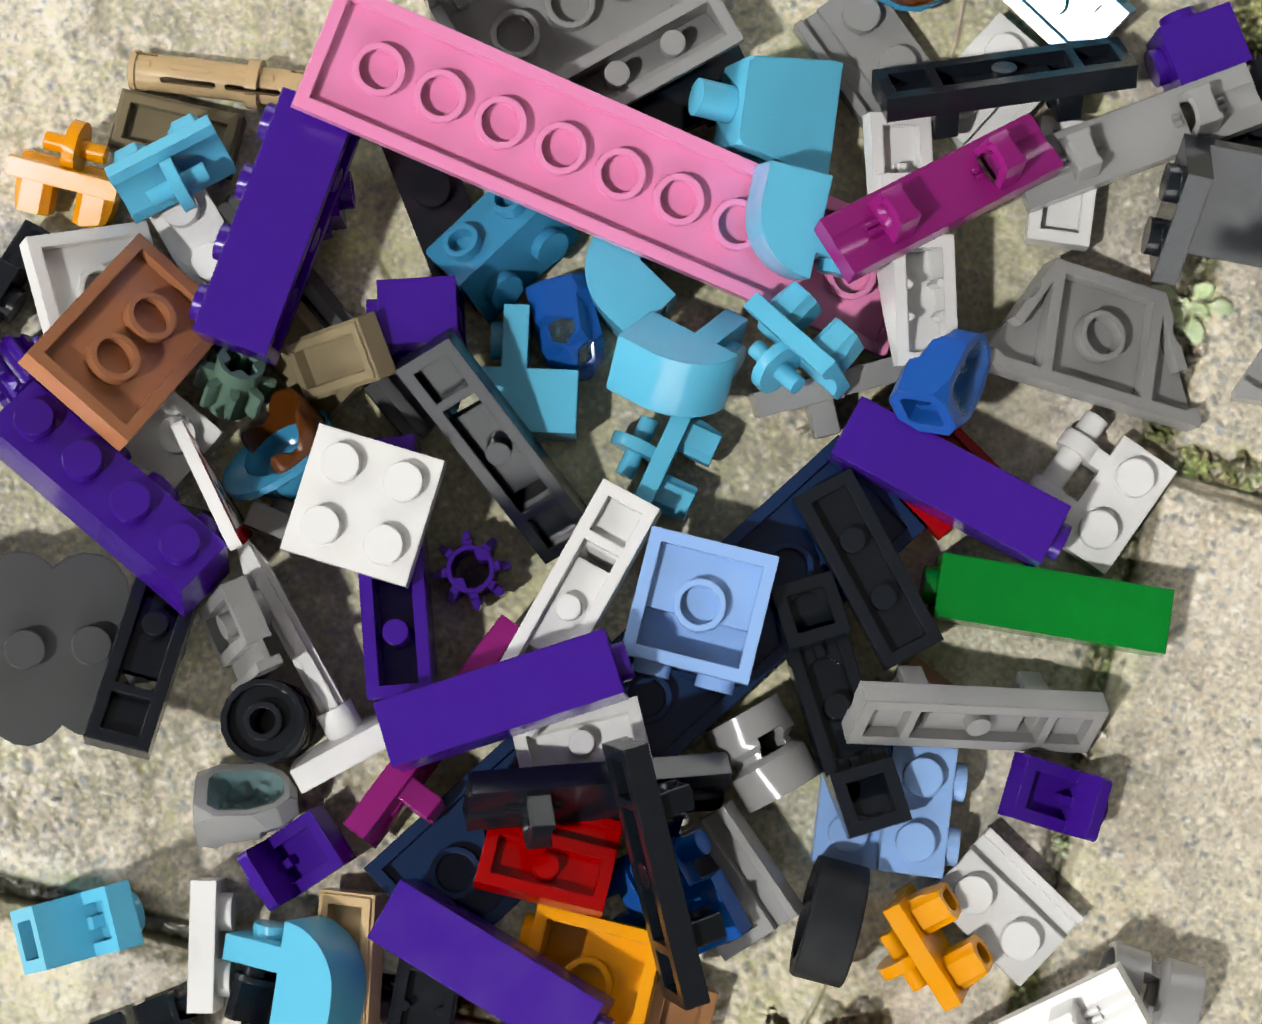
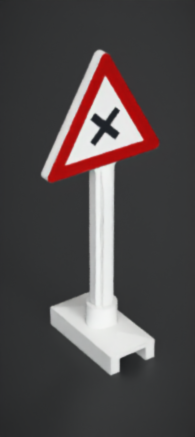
[170,420,386,794]

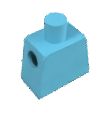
[688,56,843,175]

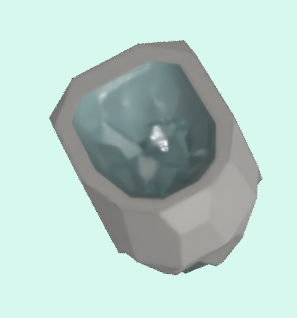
[193,763,299,849]

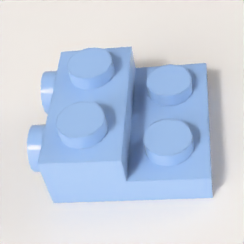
[623,526,780,695]
[810,745,968,879]

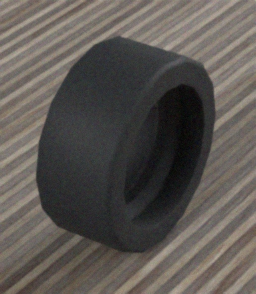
[789,855,870,988]

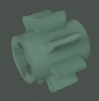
[192,345,277,421]

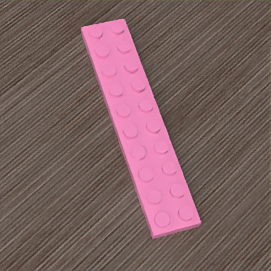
[291,0,889,357]

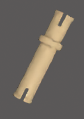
[127,50,305,110]

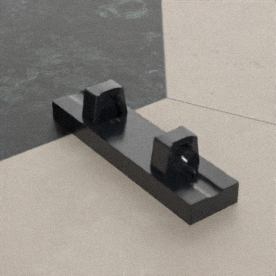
[872,36,1138,140]
[395,328,587,564]
[83,504,216,760]
[602,736,726,1011]
[462,752,732,849]

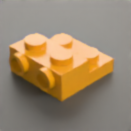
[519,904,658,1024]

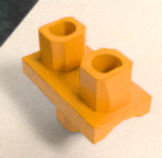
[5,119,122,228]
[877,882,994,1012]

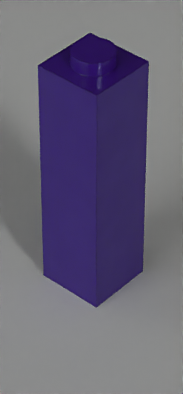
[827,396,1072,567]
[373,628,636,772]
[367,879,616,1024]

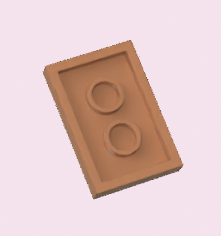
[18,233,214,451]

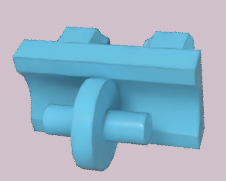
[104,113,238,224]
[743,281,864,400]
[609,415,723,521]

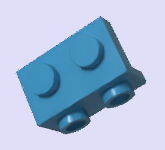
[426,192,580,324]

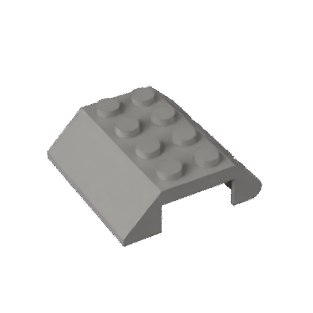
[424,0,744,106]

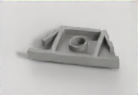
[988,258,1202,432]

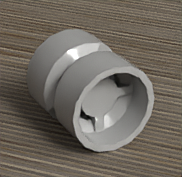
[705,693,822,813]
[1098,941,1206,1024]

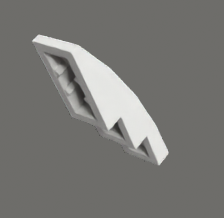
[862,112,958,367]

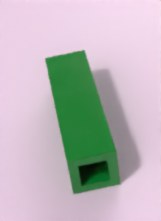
[919,552,1175,657]

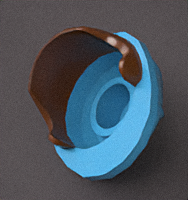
[222,388,334,501]

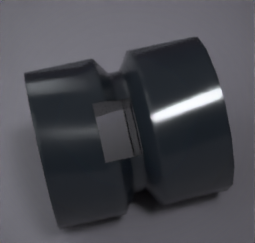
[220,678,317,763]

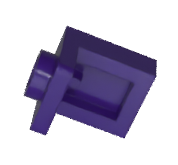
[997,752,1112,842]
[237,803,357,911]

